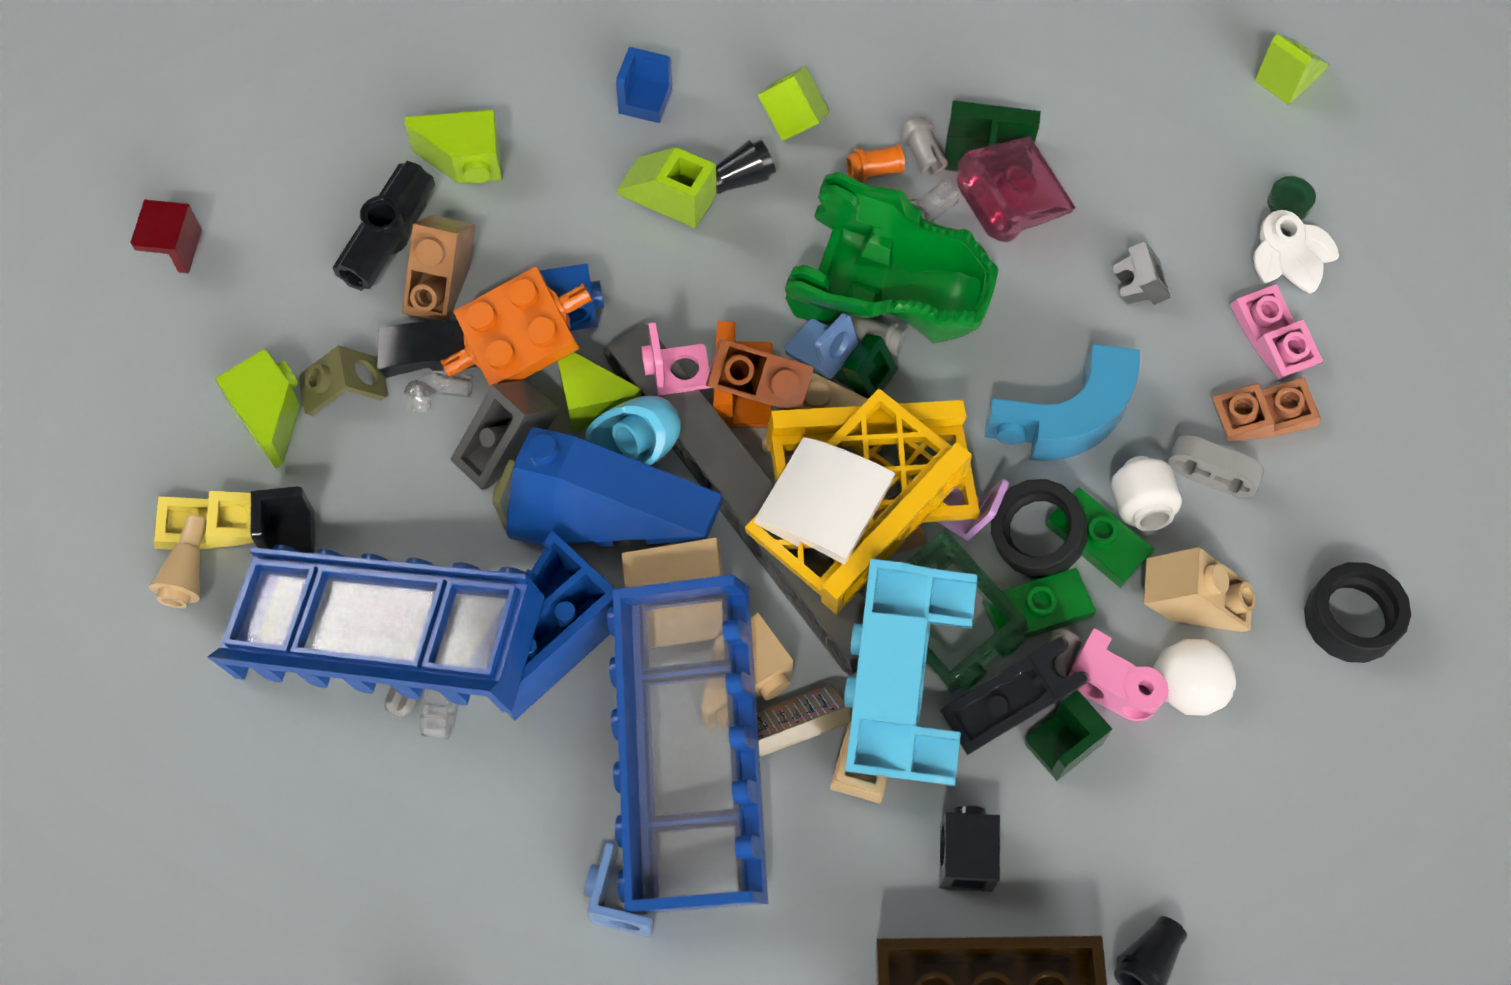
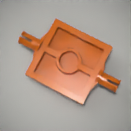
[441,266,593,387]

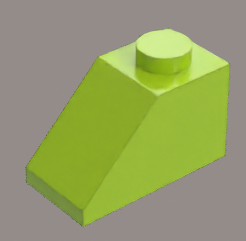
[404,110,502,184]
[214,349,300,469]

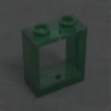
[904,529,1028,694]

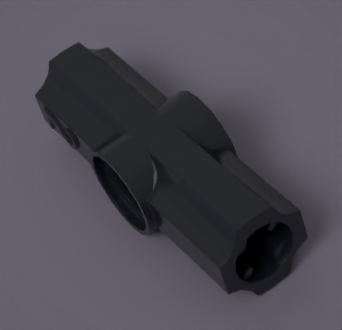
[332,160,435,291]

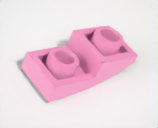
[1230,284,1323,379]

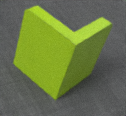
[758,65,829,140]

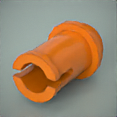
[846,144,905,183]

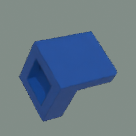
[616,47,673,123]

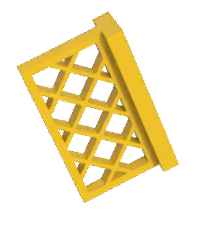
[745,389,972,615]
[766,400,980,523]

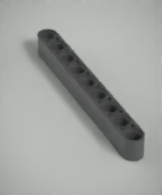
[603,324,865,676]

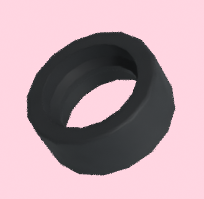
[991,479,1088,578]
[1304,562,1412,663]

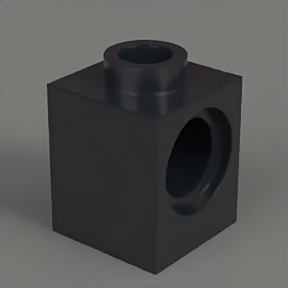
[939,806,1000,892]

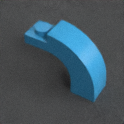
[985,344,1140,461]

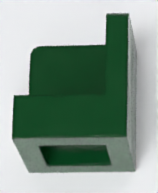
[1025,690,1113,781]

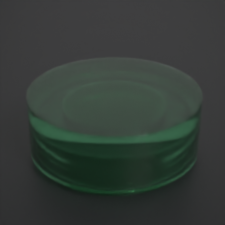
[1267,176,1316,220]

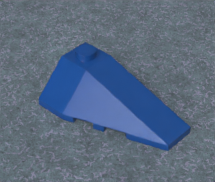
[506,427,723,547]

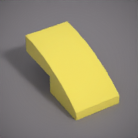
[154,491,254,550]

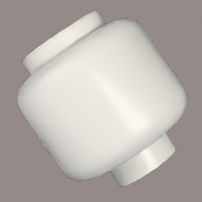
[1111,456,1182,531]

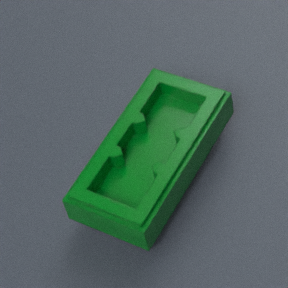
[1045,487,1155,588]
[982,568,1096,647]

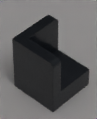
[250,486,315,554]

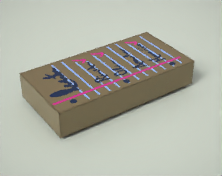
[757,684,851,757]

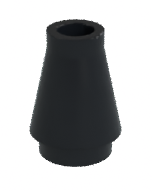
[716,140,776,195]
[1114,916,1187,985]

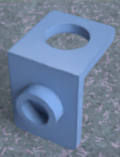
[784,313,859,380]
[584,841,653,936]

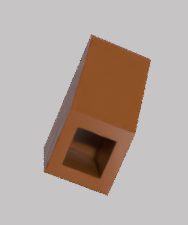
[705,338,814,410]

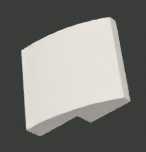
[754,437,895,565]

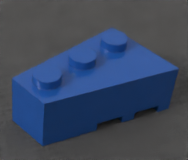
[469,530,616,721]

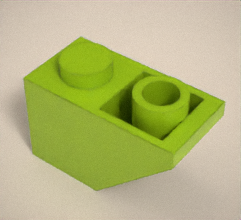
[617,147,716,229]

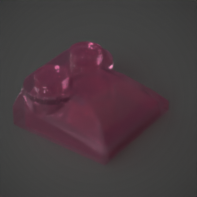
[957,136,1076,242]

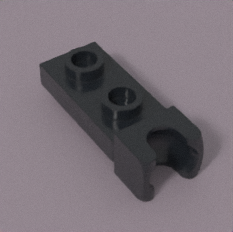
[940,636,1091,755]

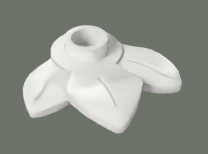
[1253,210,1339,294]

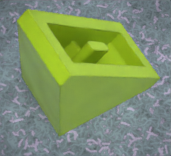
[1255,33,1330,105]
[557,352,642,432]

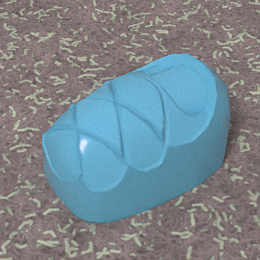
[586,396,681,466]

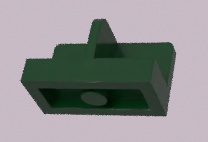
[944,100,1041,180]

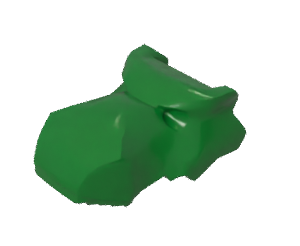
[785,172,999,343]

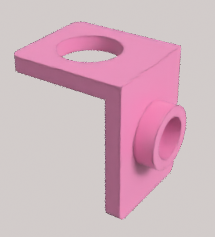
[641,322,710,396]

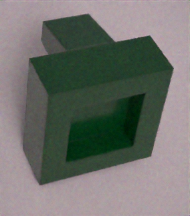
[835,334,898,399]

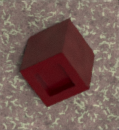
[130,199,202,273]

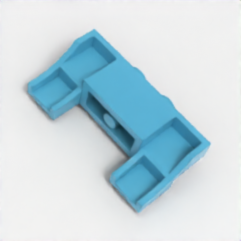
[844,559,978,786]

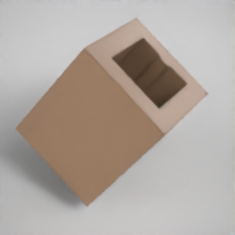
[402,215,476,321]

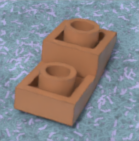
[1212,377,1321,441]

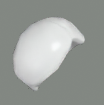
[1153,639,1236,716]

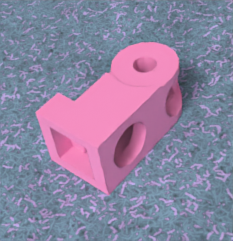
[1068,628,1169,722]

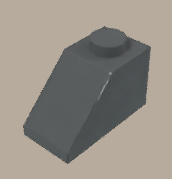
[450,379,560,490]

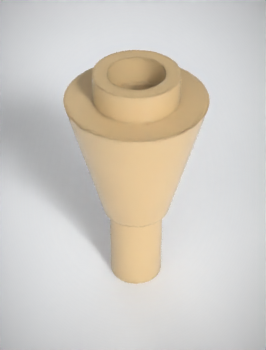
[149,515,207,608]

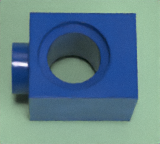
[539,264,604,331]

